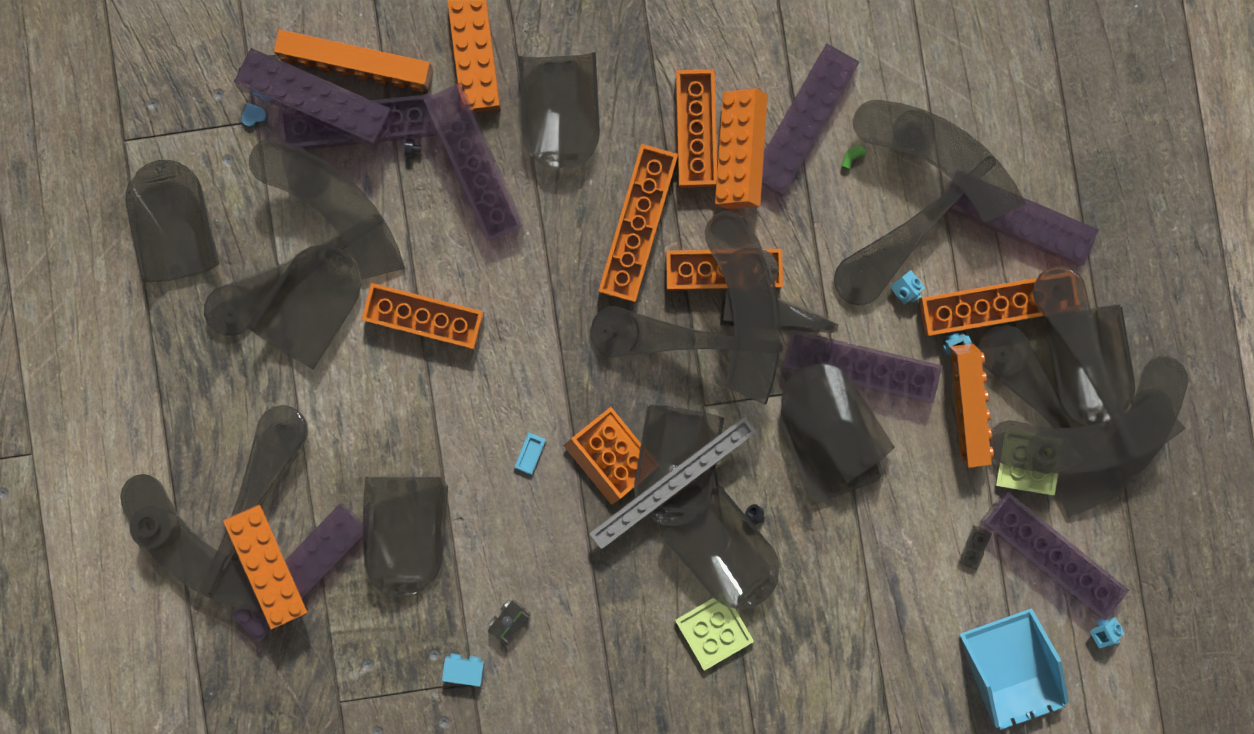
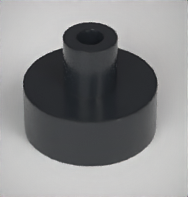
[404,138,422,158]
[745,504,765,525]

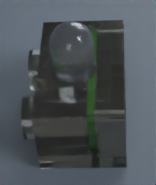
[488,599,531,645]

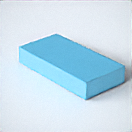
[514,432,546,475]

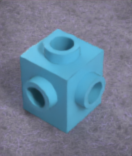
[890,270,925,305]
[943,331,972,356]
[1090,617,1125,649]

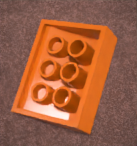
[563,407,659,505]

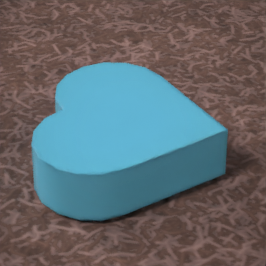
[242,102,267,127]

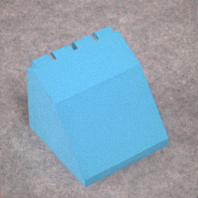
[960,608,1069,730]

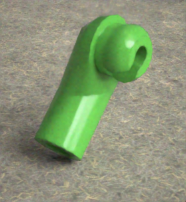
[841,146,866,170]

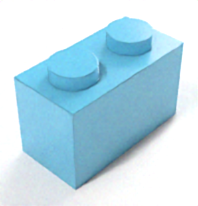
[442,653,485,686]

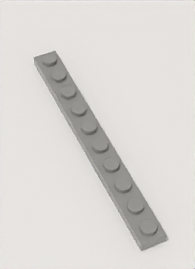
[590,416,756,549]

